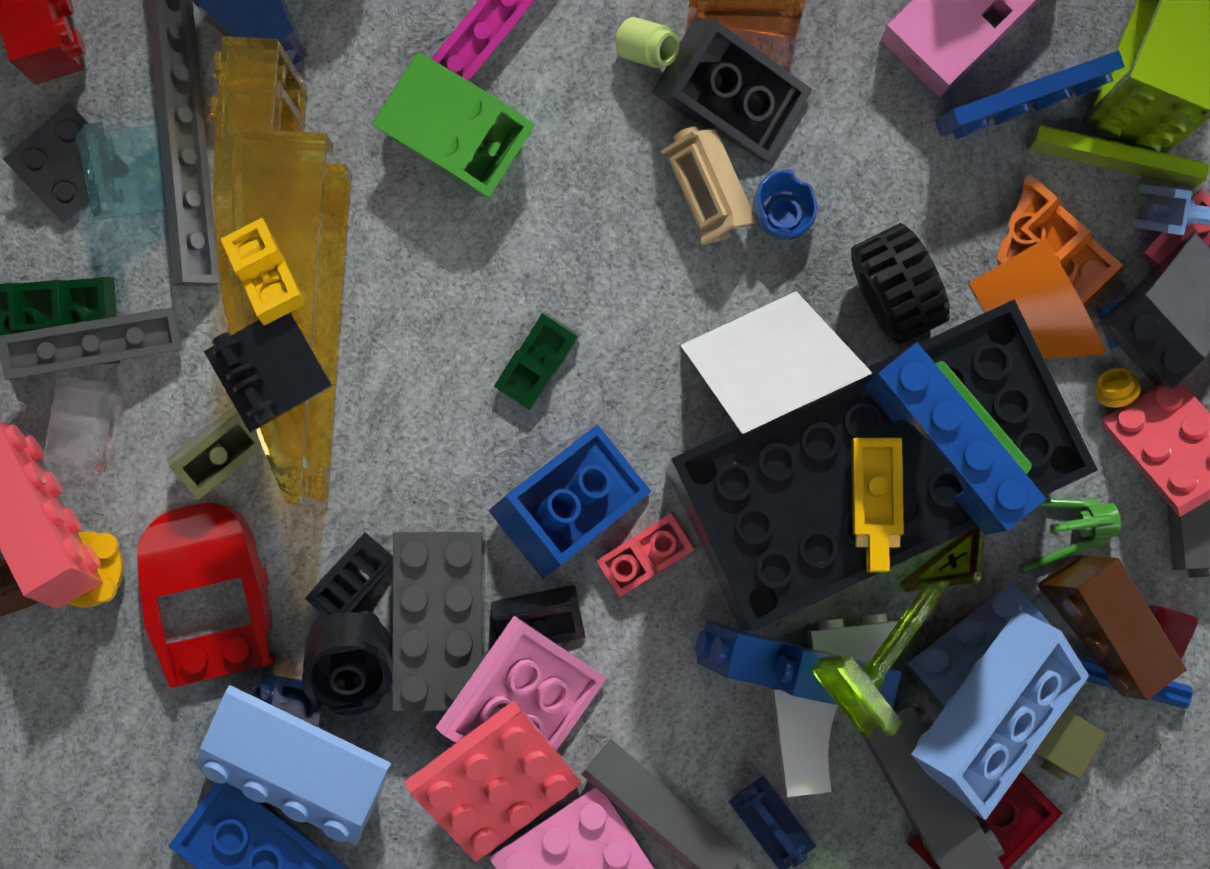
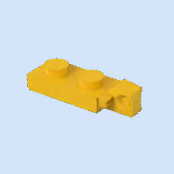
[851,438,904,573]

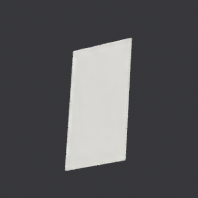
[681,292,872,434]

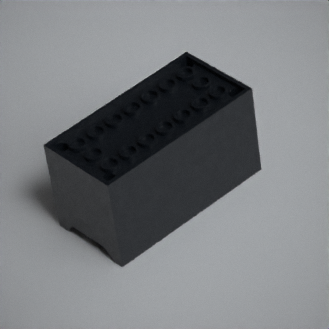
[666,299,1098,632]

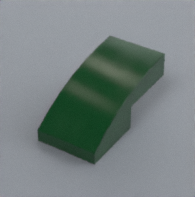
[494,312,581,410]

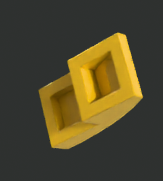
[221,218,306,326]

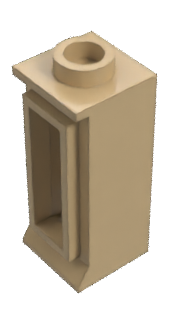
[661,126,757,245]

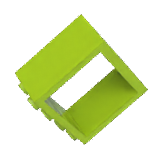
[1085,0,1210,153]

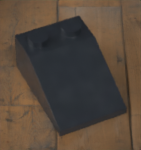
[651,19,812,163]
[1098,233,1210,389]

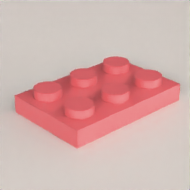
[1101,382,1210,517]

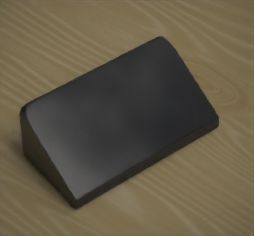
[491,586,586,643]

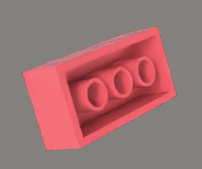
[0,420,103,609]

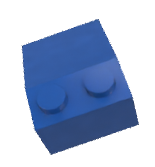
[489,424,651,579]

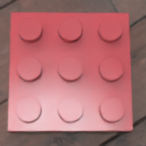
[404,701,582,862]

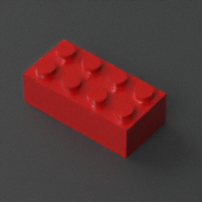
[0,0,86,85]

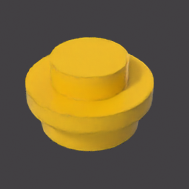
[1096,368,1141,408]

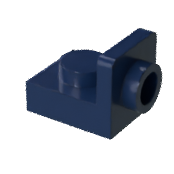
[252,675,322,727]

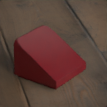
[1149,605,1199,659]

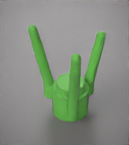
[1020,498,1121,574]

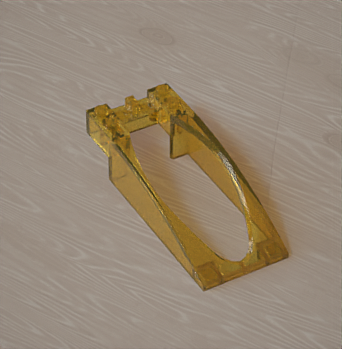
[210,36,352,512]

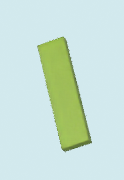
[1027,125,1210,188]

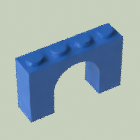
[863,342,1046,535]

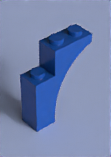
[695,621,901,716]

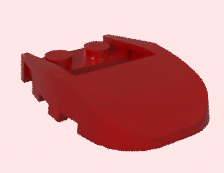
[137,503,275,688]

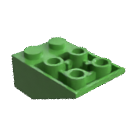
[371,51,536,198]

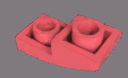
[596,512,697,598]

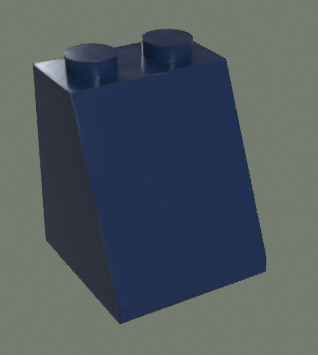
[192,0,307,85]

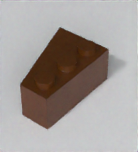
[1037,555,1187,701]

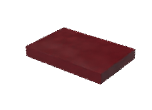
[906,772,1063,869]

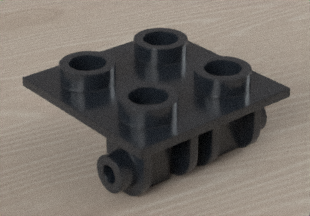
[3,102,128,224]
[204,312,333,433]

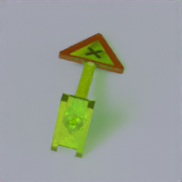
[811,527,985,737]

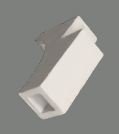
[771,613,902,797]

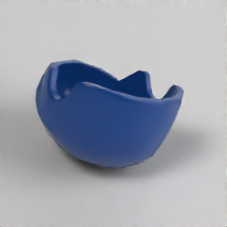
[752,169,818,240]

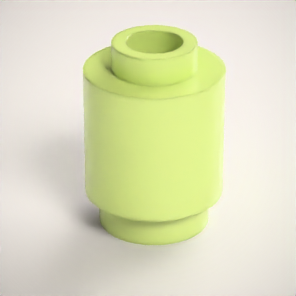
[615,17,680,68]

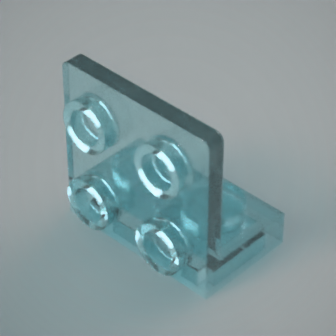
[76,122,166,220]

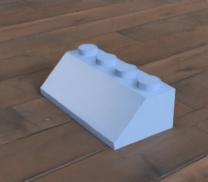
[911,609,1089,820]
[197,685,391,845]

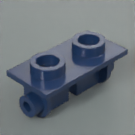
[728,775,816,869]

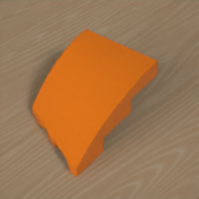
[996,174,1124,308]
[967,238,1106,359]

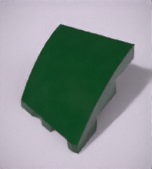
[0,277,120,365]

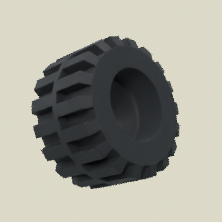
[851,223,950,345]

